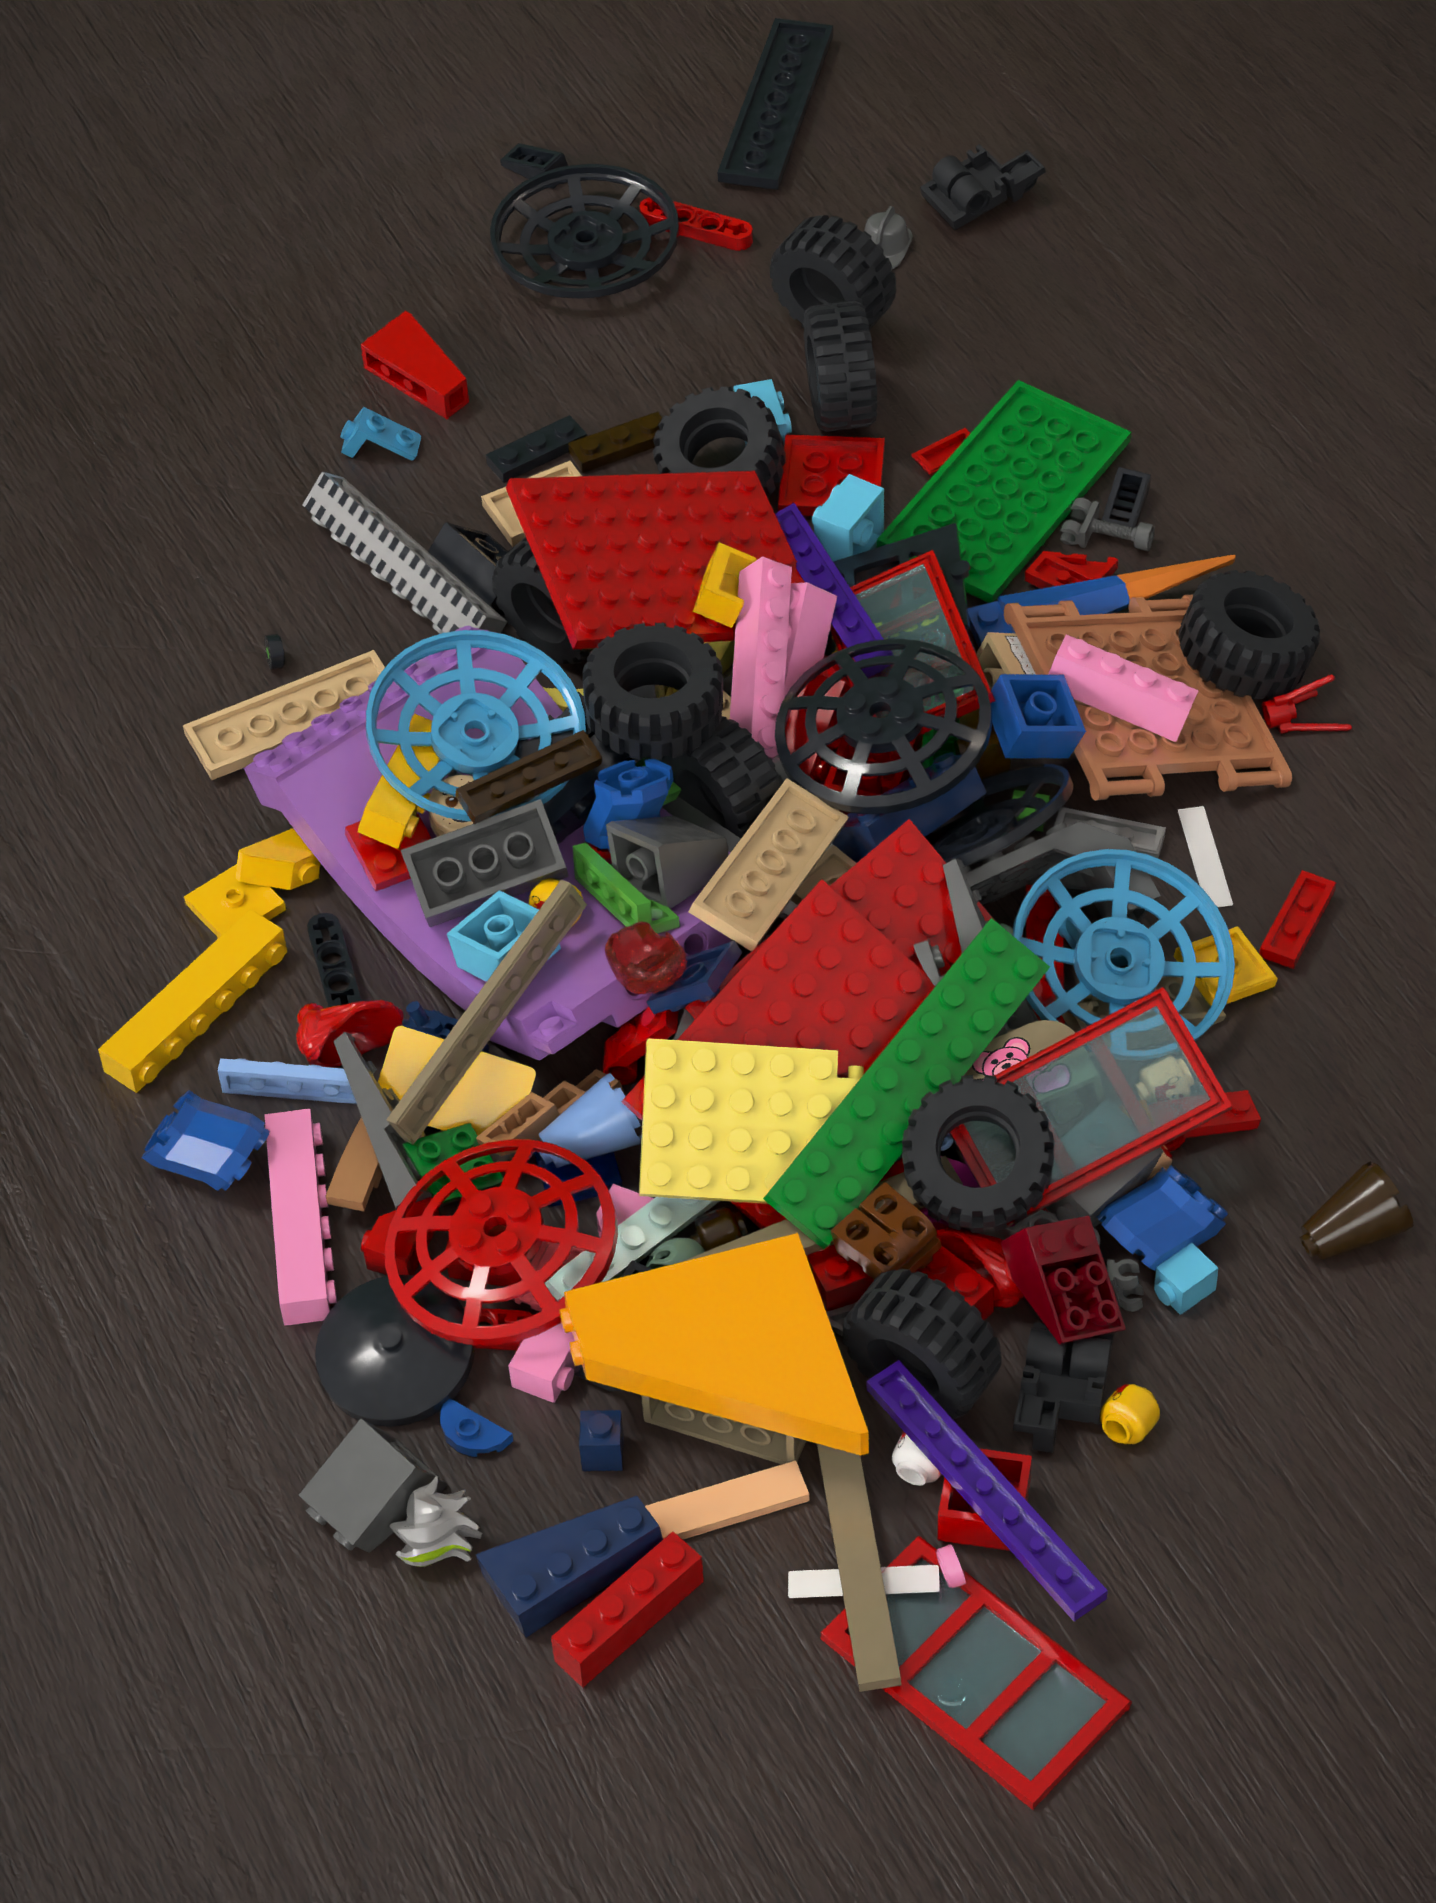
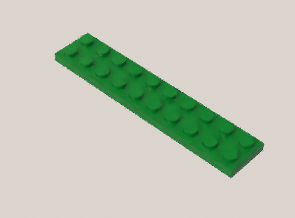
[763,918,1050,1250]

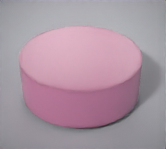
[936,1544,966,1589]

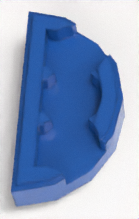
[440,1399,514,1457]

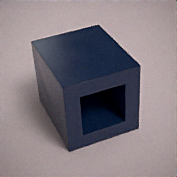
[579,1410,624,1471]

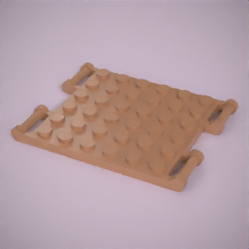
[1004,595,1292,801]

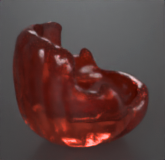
[605,921,687,994]

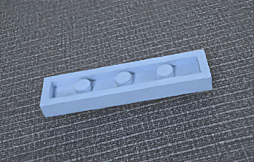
[217,1058,357,1104]

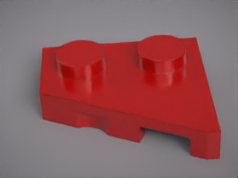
[1025,551,1118,589]

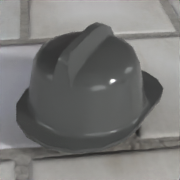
[864,206,913,269]

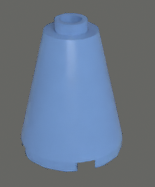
[538,1073,642,1168]

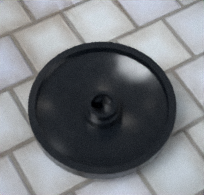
[315,1275,475,1427]

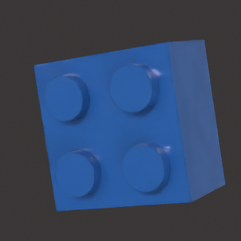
[990,674,1086,758]

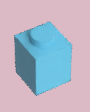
[1154,1242,1218,1315]

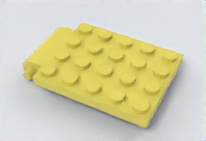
[639,1038,864,1204]

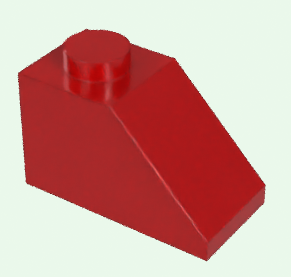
[361,1197,440,1276]

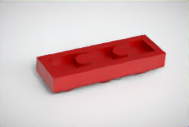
[1259,870,1336,969]

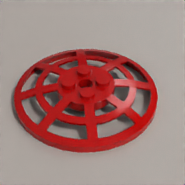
[385,1139,618,1346]

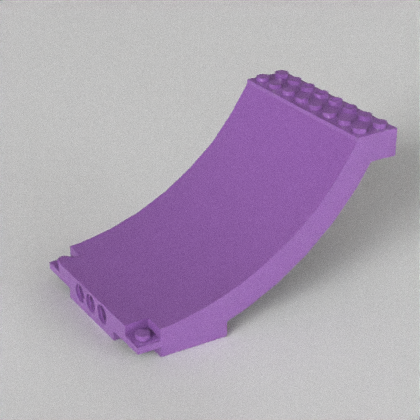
[244,626,731,1061]

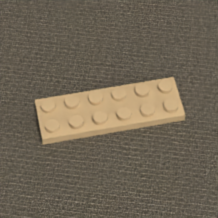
[183,650,385,780]
[688,778,849,952]

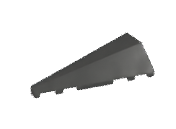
[943,858,1039,1039]
[334,1032,462,1208]

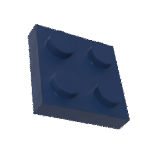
[646,940,742,1014]

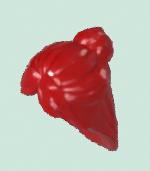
[296,1000,404,1068]
[936,1227,1024,1308]

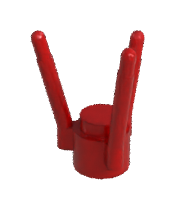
[1262,674,1352,734]

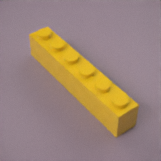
[98,909,287,1093]

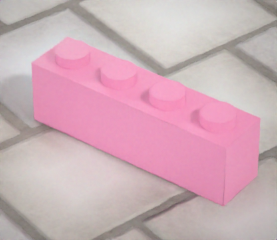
[784,582,837,726]
[1048,634,1198,742]

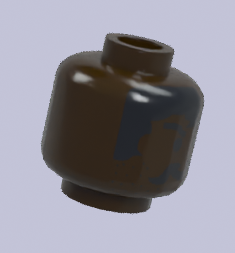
[689,1206,748,1252]

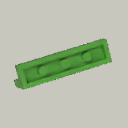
[572,842,680,939]

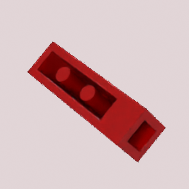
[360,311,469,419]

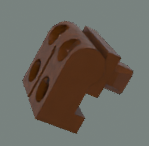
[831,1182,942,1280]

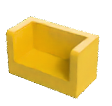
[693,542,757,628]

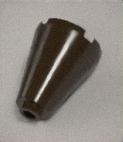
[1299,1161,1414,1260]

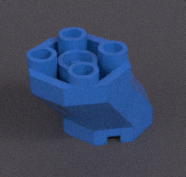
[583,759,674,852]
[142,1090,270,1191]
[1097,1165,1228,1271]

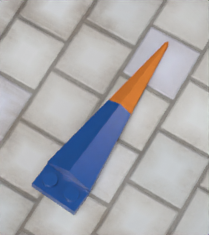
[968,555,1236,647]

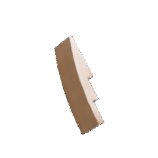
[476,1069,624,1156]
[325,1117,383,1211]

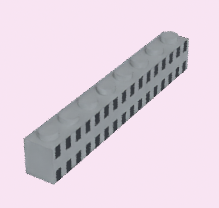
[302,472,507,634]

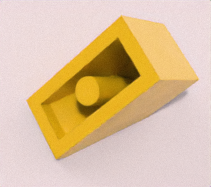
[235,828,321,890]

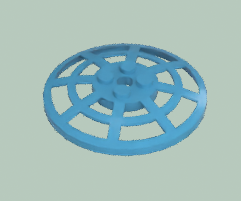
[366,630,586,822]
[1012,849,1235,1061]

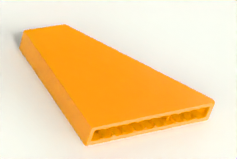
[559,1233,869,1456]

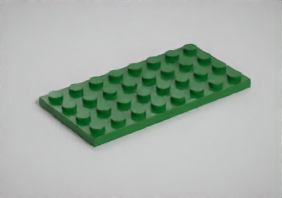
[876,380,1132,603]

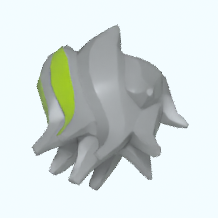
[389,1476,482,1567]

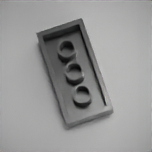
[401,799,569,927]

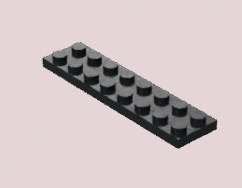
[717,18,834,190]

